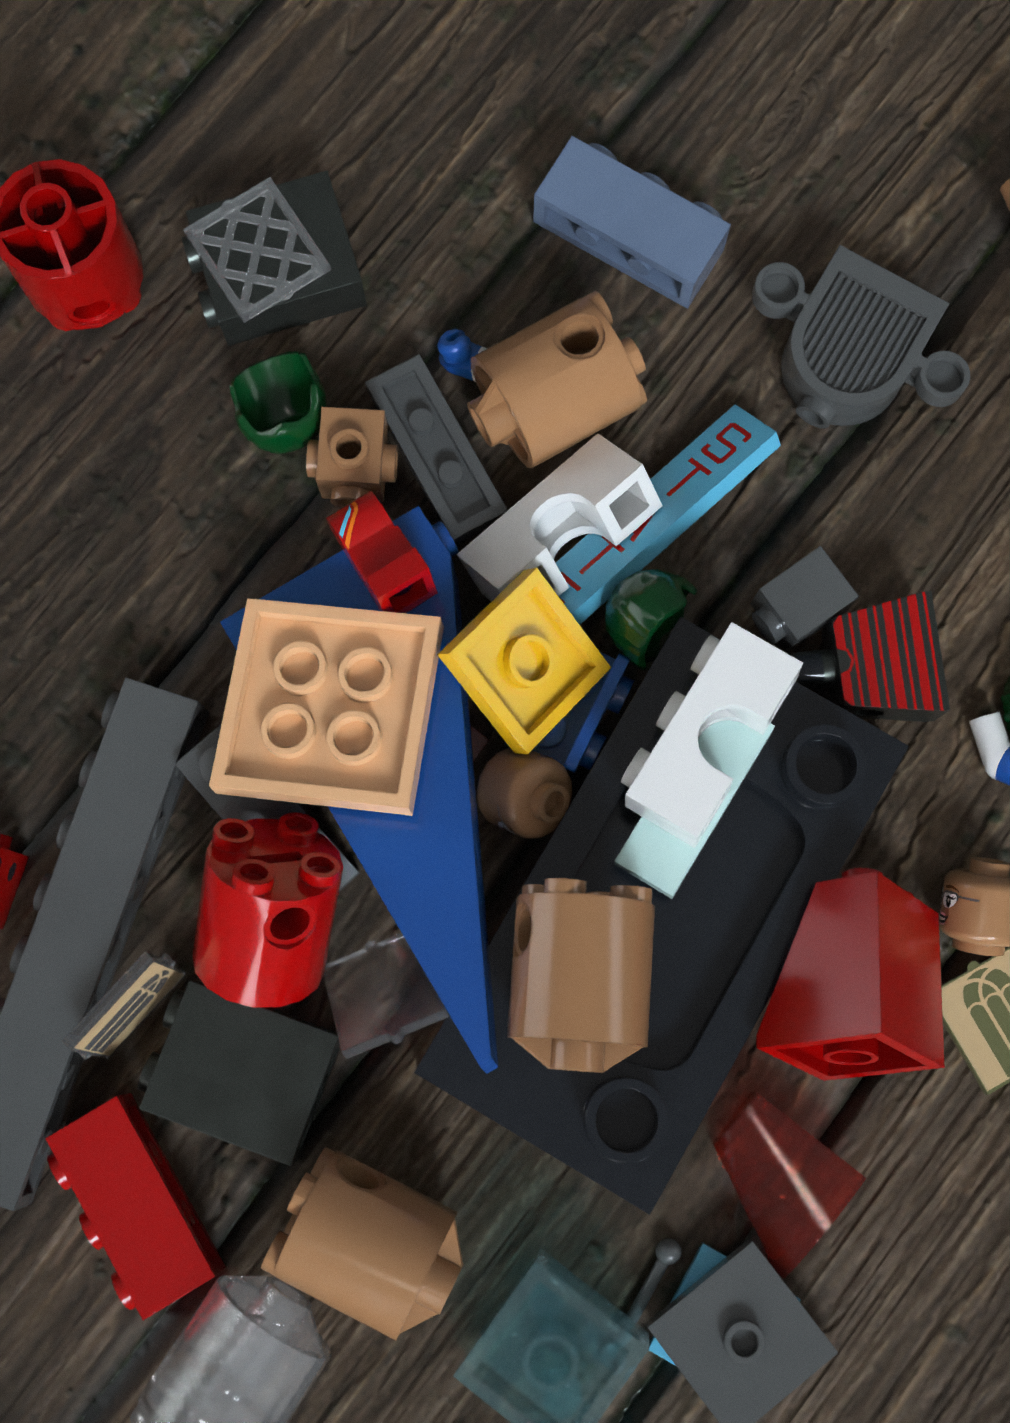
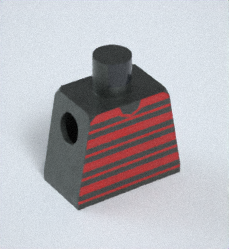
[791,591,950,722]

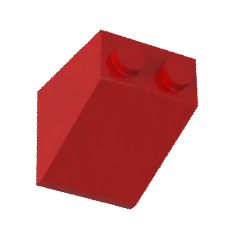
[756,868,945,1081]

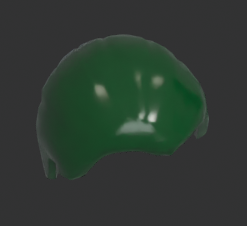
[229,351,327,454]
[605,569,697,670]

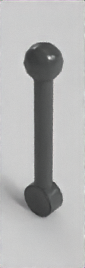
[600,1238,682,1369]

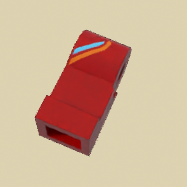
[326,491,438,613]

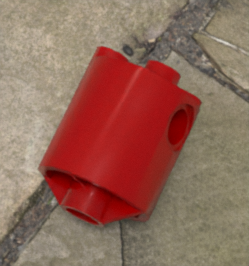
[0,159,144,331]
[193,812,343,1008]

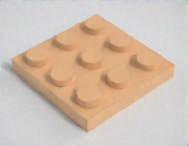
[209,598,444,816]

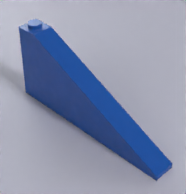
[220,506,498,1074]

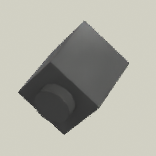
[750,546,859,653]

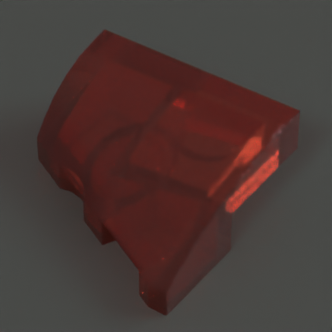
[712,1092,867,1279]

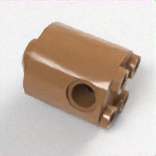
[467,291,647,468]
[507,878,655,1073]
[261,1147,464,1341]

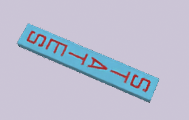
[556,404,781,625]

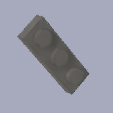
[365,354,508,545]

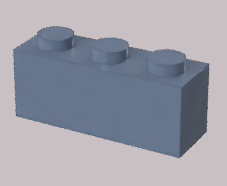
[533,136,731,309]

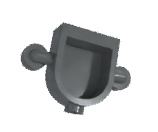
[752,245,971,429]

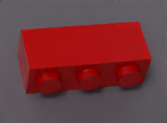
[45,1093,226,1321]

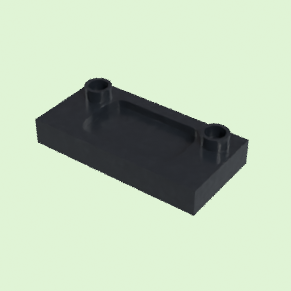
[414,617,909,1215]

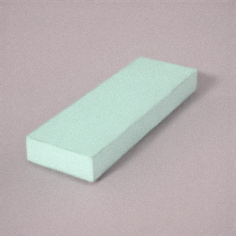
[614,720,775,899]

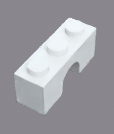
[457,433,663,602]
[621,622,803,848]

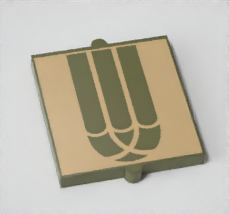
[941,947,1010,1095]

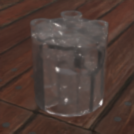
[130,1275,332,1423]

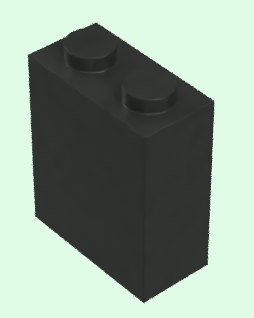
[181,170,367,346]
[138,981,345,1166]

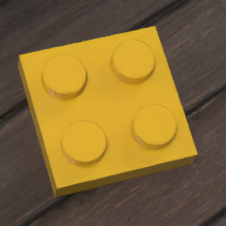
[437,568,611,754]

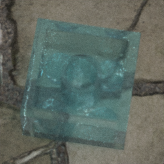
[453,1249,649,1423]

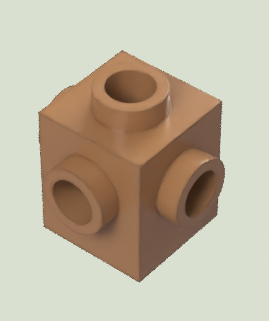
[306,407,398,507]

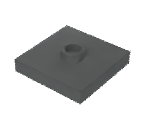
[645,1238,838,1423]

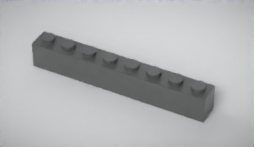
[0,677,209,1211]

